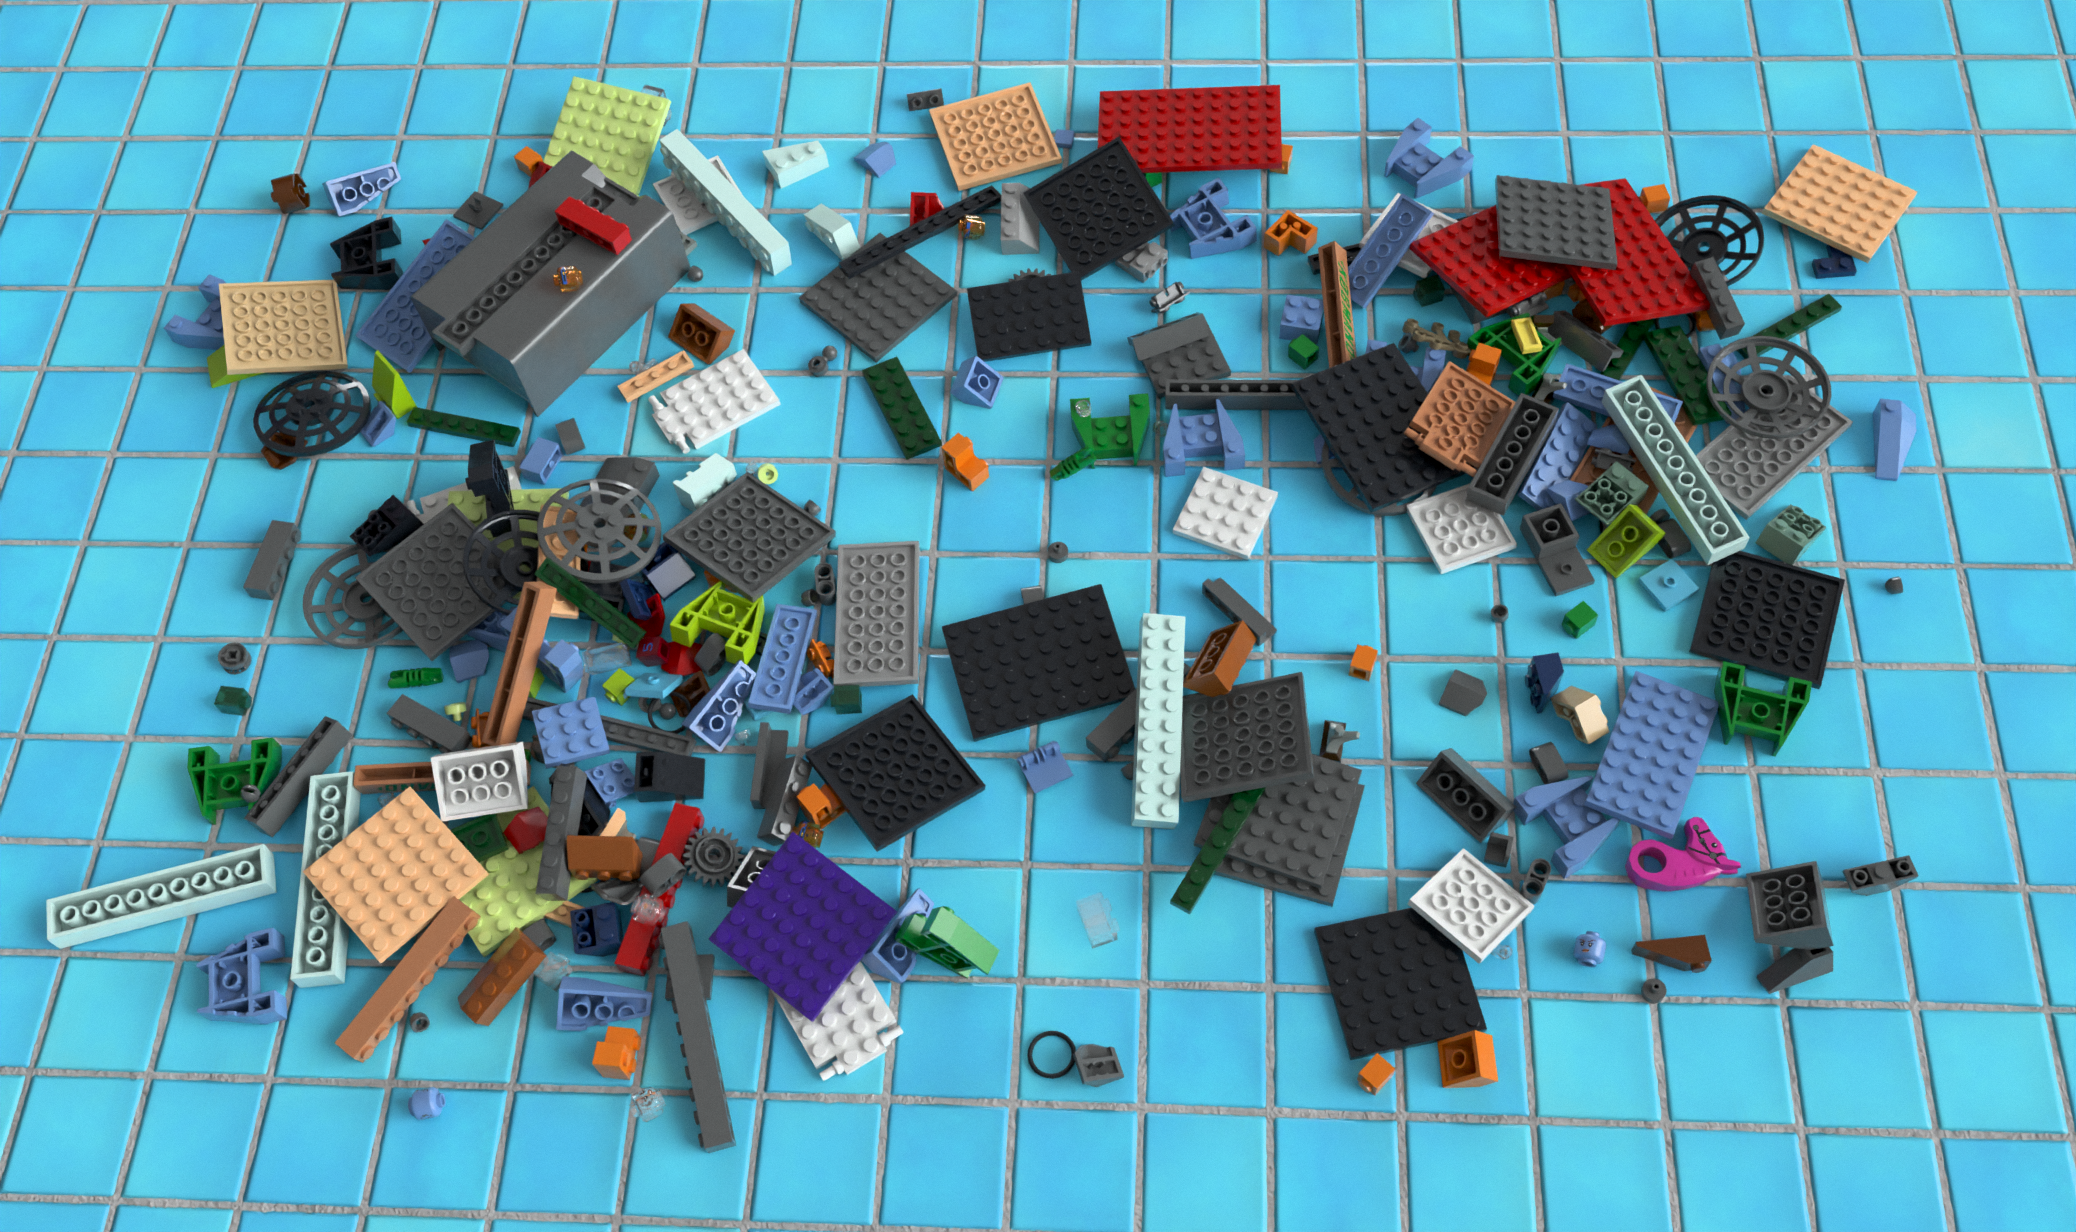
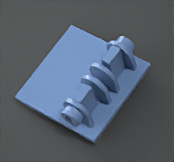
[1016,741,1073,794]
[584,758,635,808]

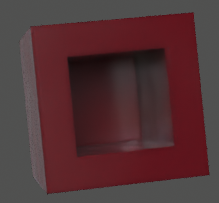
[636,636,671,667]

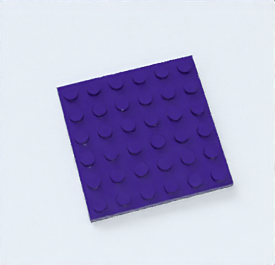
[708,832,897,1022]

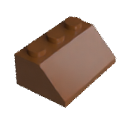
[668,303,735,364]
[566,835,643,881]

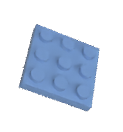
[532,697,610,769]

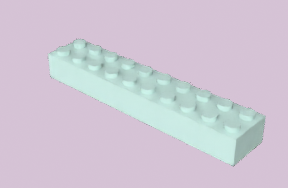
[660,129,792,276]
[1602,375,1750,565]
[1131,613,1185,829]
[290,771,361,988]
[46,844,277,949]

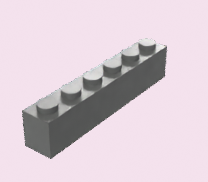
[1086,663,1191,762]
[244,716,352,837]
[535,766,587,901]

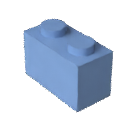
[519,437,563,485]

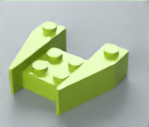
[670,580,765,665]

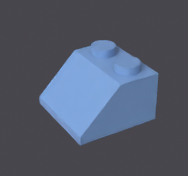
[950,356,1004,409]

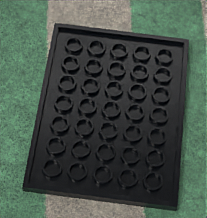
[1291,343,1476,513]
[942,584,1135,742]

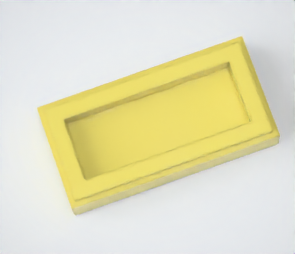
[1511,317,1543,354]

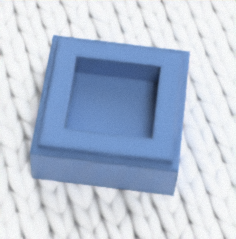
[1054,129,1074,149]

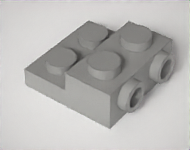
[1115,242,1168,283]

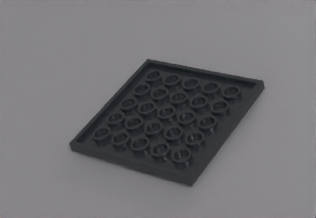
[1023,137,1175,281]
[1689,551,1845,689]
[805,694,986,852]
[1314,908,1487,1060]

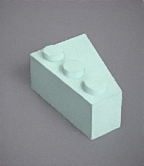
[762,141,829,189]
[804,203,860,261]
[673,453,737,512]

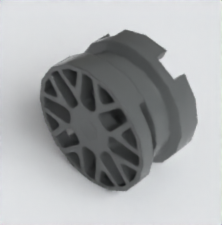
[218,642,252,675]

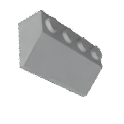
[1001,183,1039,255]

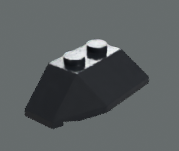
[549,763,610,836]

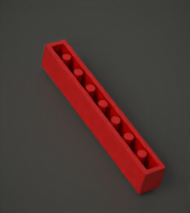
[614,803,704,977]

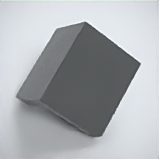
[1484,832,1514,868]

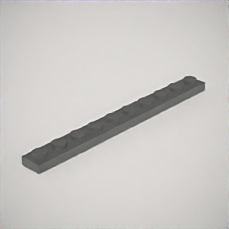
[522,697,697,756]

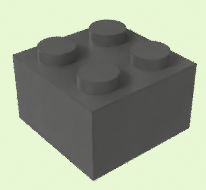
[1520,503,1579,561]

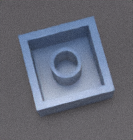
[1279,294,1324,344]

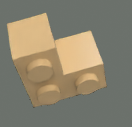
[1551,686,1610,744]

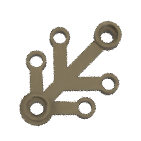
[1402,319,1471,359]

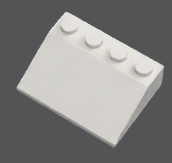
[431,741,528,822]

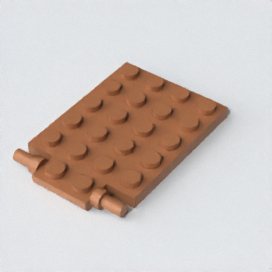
[1404,361,1516,477]

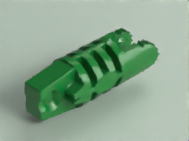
[1049,444,1097,481]
[388,667,444,689]

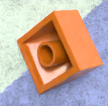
[1437,1030,1498,1088]

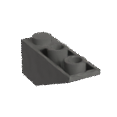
[1757,947,1833,994]

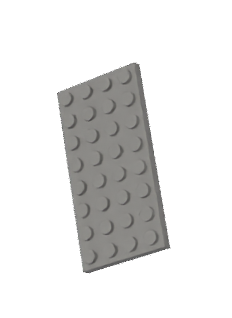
[1696,375,1853,520]
[833,541,920,688]

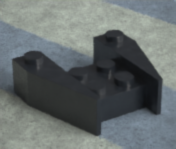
[330,216,403,290]
[465,440,514,538]

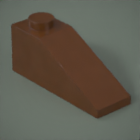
[1631,935,1712,973]

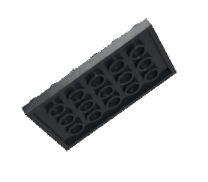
[967,271,1092,362]

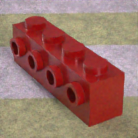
[554,196,632,255]

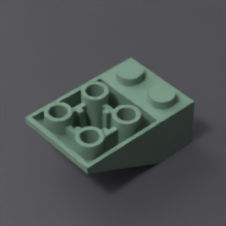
[1575,461,1649,525]
[1755,504,1826,565]

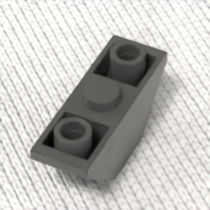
[1842,855,1919,896]

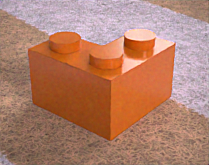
[1264,210,1318,256]
[1466,343,1502,386]
[941,432,989,491]
[796,783,846,832]
[592,1026,641,1080]

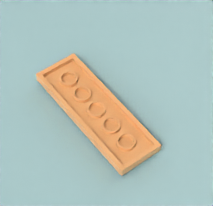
[537,505,581,619]

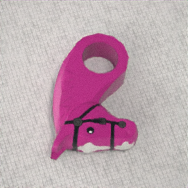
[1625,817,1741,891]

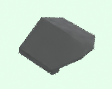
[1439,669,1487,716]
[591,878,643,905]
[1073,1044,1124,1087]

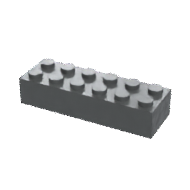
[1466,393,1559,516]

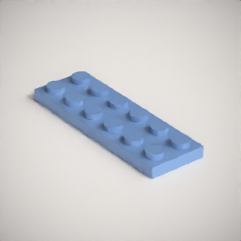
[1348,193,1434,309]
[1553,363,1683,423]
[1517,402,1598,511]
[748,604,817,714]

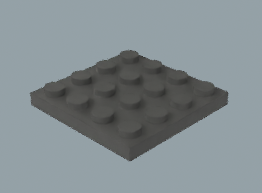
[1141,317,1231,399]

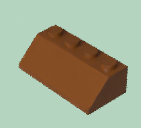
[1183,620,1257,697]
[458,927,547,1026]

